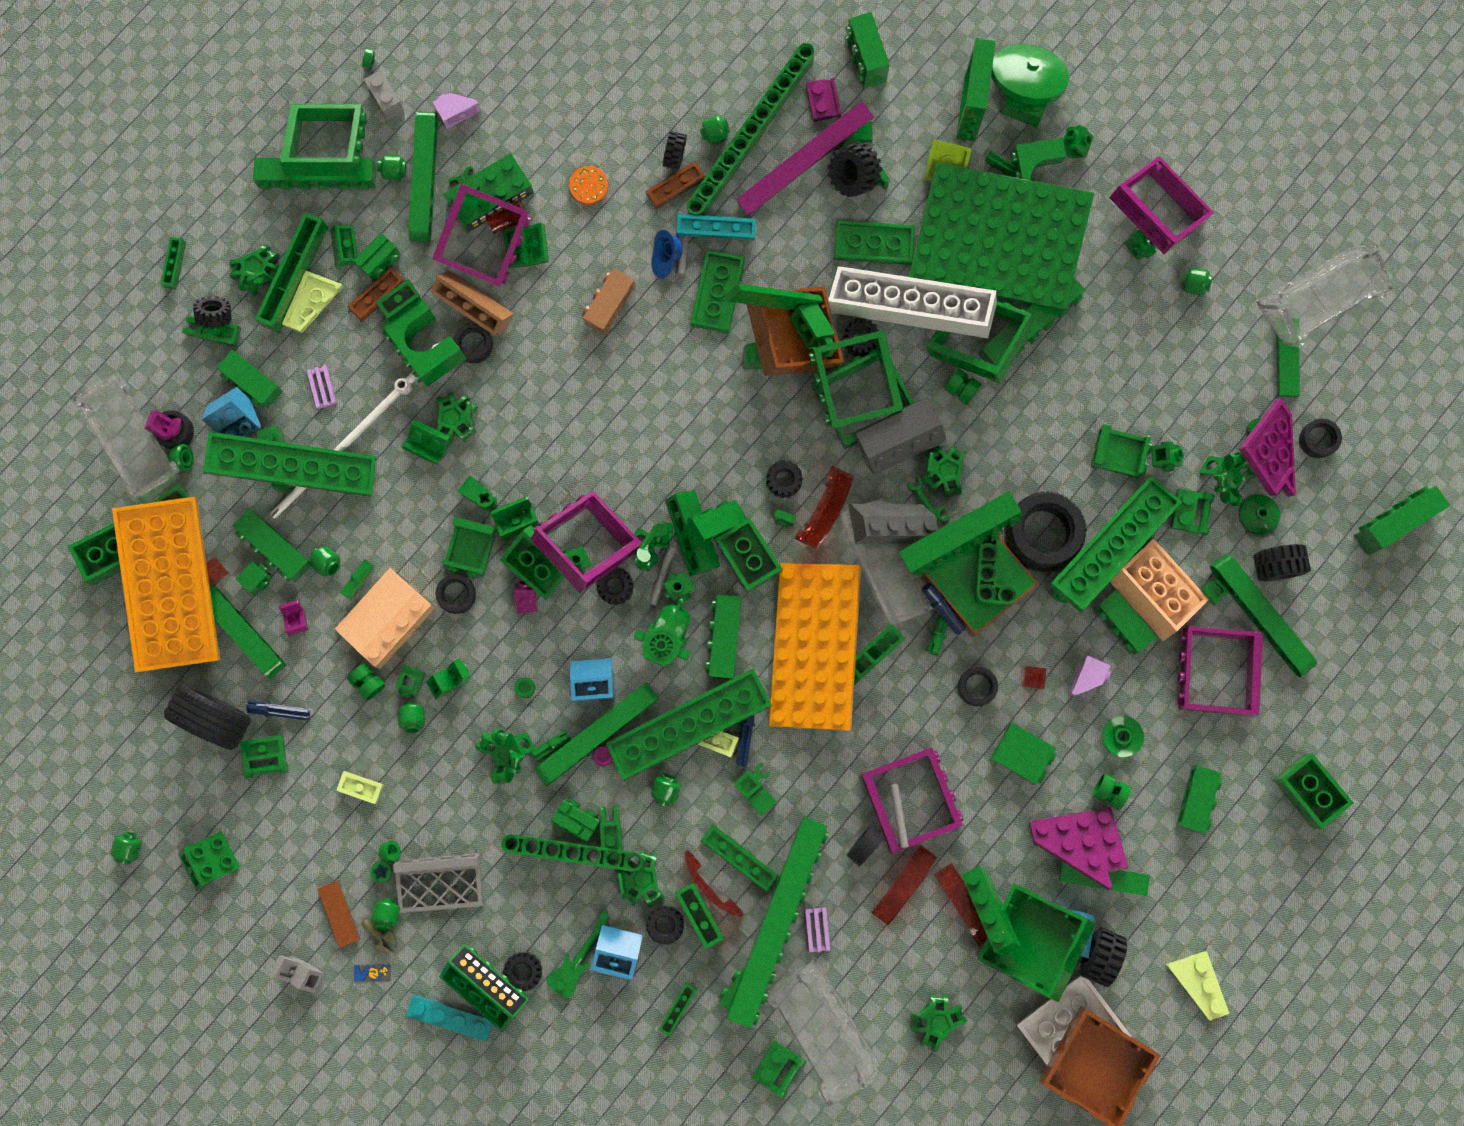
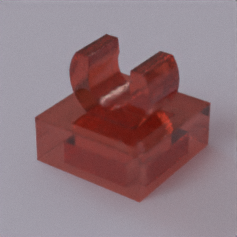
[1023,666,1047,689]

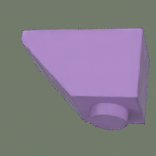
[433,93,481,129]
[1068,656,1111,697]

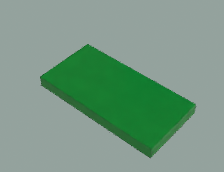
[834,220,915,265]
[690,249,745,334]

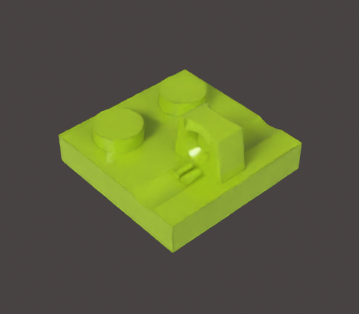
[924,139,972,181]

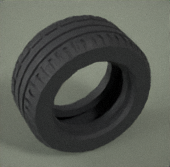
[1004,491,1087,572]
[164,684,251,750]

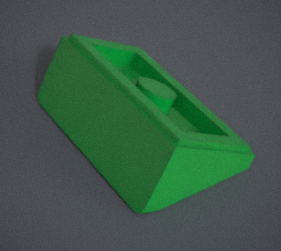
[330,225,358,267]

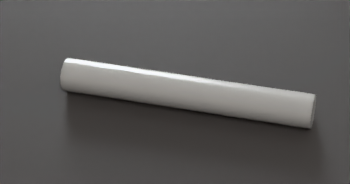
[677,236,689,276]
[650,546,675,607]
[890,784,909,848]

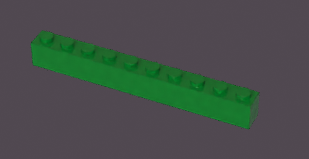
[726,817,829,1029]

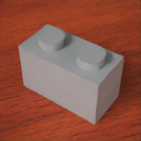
[364,70,404,121]

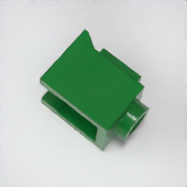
[395,665,427,698]

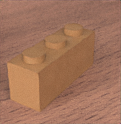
[582,268,635,335]

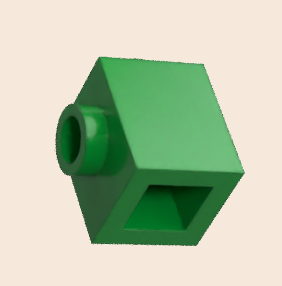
[235,561,273,595]

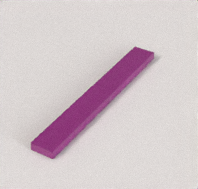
[736,101,874,216]

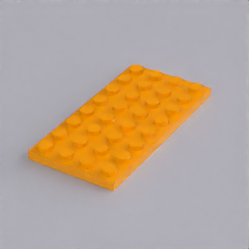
[112,497,220,672]
[769,563,861,731]

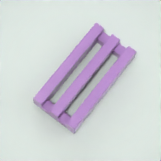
[307,365,337,409]
[805,907,830,952]

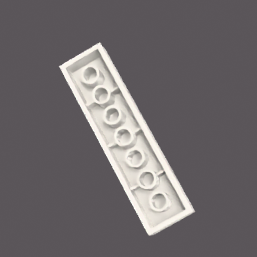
[828,266,997,338]

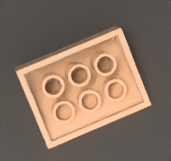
[1110,539,1209,641]
[335,568,435,669]

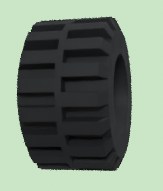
[827,143,882,197]
[1253,544,1311,582]
[1081,927,1127,987]

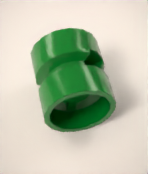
[944,368,982,405]
[347,662,386,701]
[1092,773,1132,811]

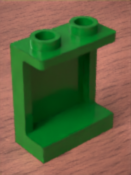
[1090,424,1152,478]
[442,517,497,578]
[990,723,1056,785]

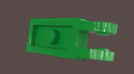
[182,316,241,347]
[600,804,623,864]

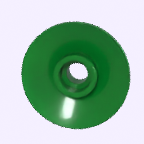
[1239,495,1280,535]
[1102,716,1144,757]

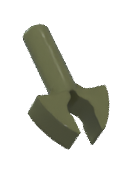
[362,919,397,952]

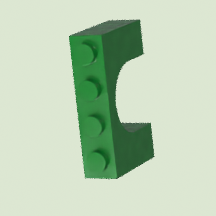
[1011,137,1066,180]
[381,296,466,387]

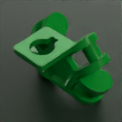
[229,244,280,295]
[437,392,478,446]
[922,445,967,498]
[1199,452,1257,507]
[634,522,673,571]
[475,728,535,784]
[616,850,665,907]
[910,994,967,1052]

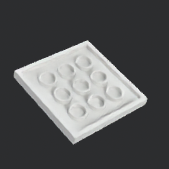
[1016,974,1132,1066]

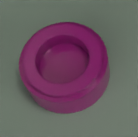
[593,745,613,766]

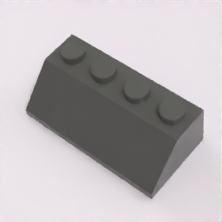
[855,398,947,475]
[849,504,938,544]

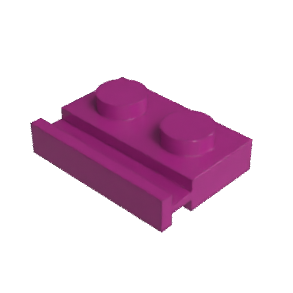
[806,78,841,122]

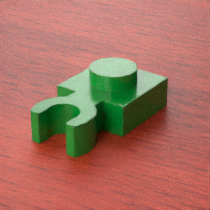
[734,763,771,799]

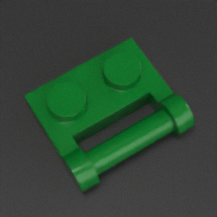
[1171,488,1215,535]
[240,735,288,779]
[752,1040,807,1099]

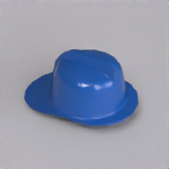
[651,230,683,278]

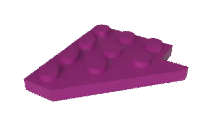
[1239,399,1296,497]
[1029,807,1128,890]

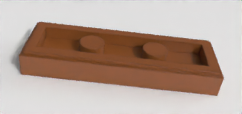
[646,161,706,209]
[347,267,404,322]
[318,880,361,948]

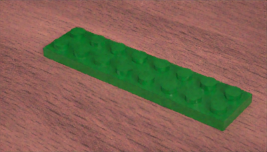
[203,432,376,497]
[1049,476,1182,613]
[606,668,772,781]

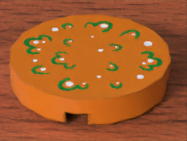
[569,166,608,205]

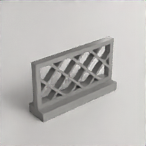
[393,853,484,913]

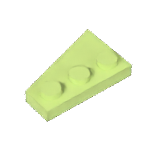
[282,271,344,333]
[1166,951,1229,1021]

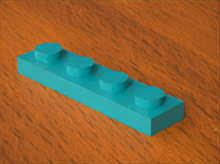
[676,214,756,240]
[406,994,493,1042]

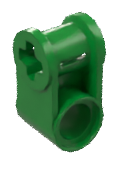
[457,475,497,511]

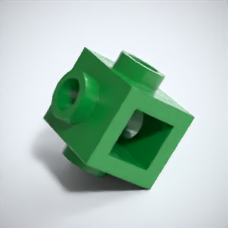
[1063,125,1094,158]
[1123,229,1157,261]
[1151,441,1184,472]
[562,546,591,574]
[663,571,696,603]

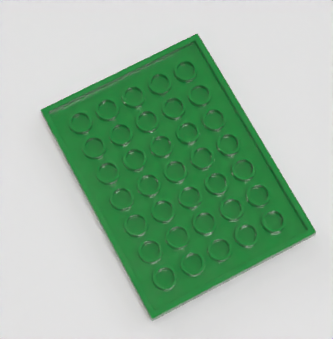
[909,163,1094,311]

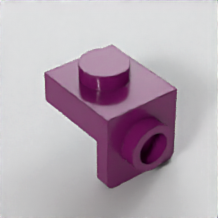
[144,410,181,440]
[514,581,538,614]
[279,600,308,636]

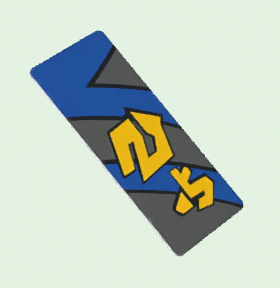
[354,965,391,981]

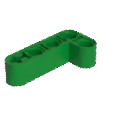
[974,534,1017,607]

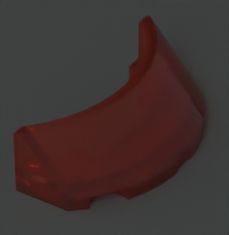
[794,466,854,549]

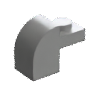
[269,955,324,993]

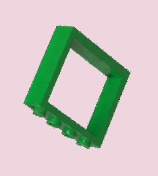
[956,38,996,142]
[280,104,367,176]
[926,301,1035,384]
[809,330,903,428]
[812,349,914,450]

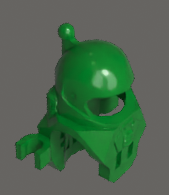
[633,598,690,667]

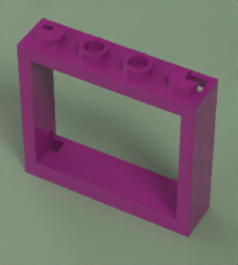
[1109,156,1214,255]
[432,183,531,287]
[530,491,642,593]
[1176,626,1263,717]
[860,747,964,853]

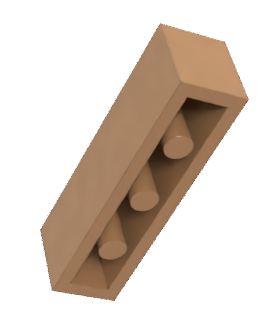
[431,270,514,336]

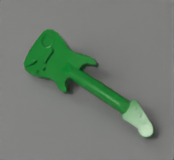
[547,911,608,998]

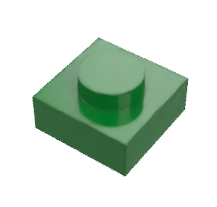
[774,509,796,528]

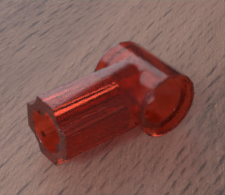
[486,200,525,234]

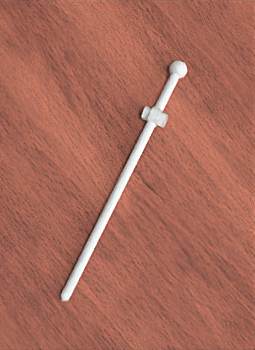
[270,343,439,519]

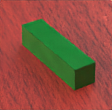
[160,237,186,290]
[658,982,697,1037]

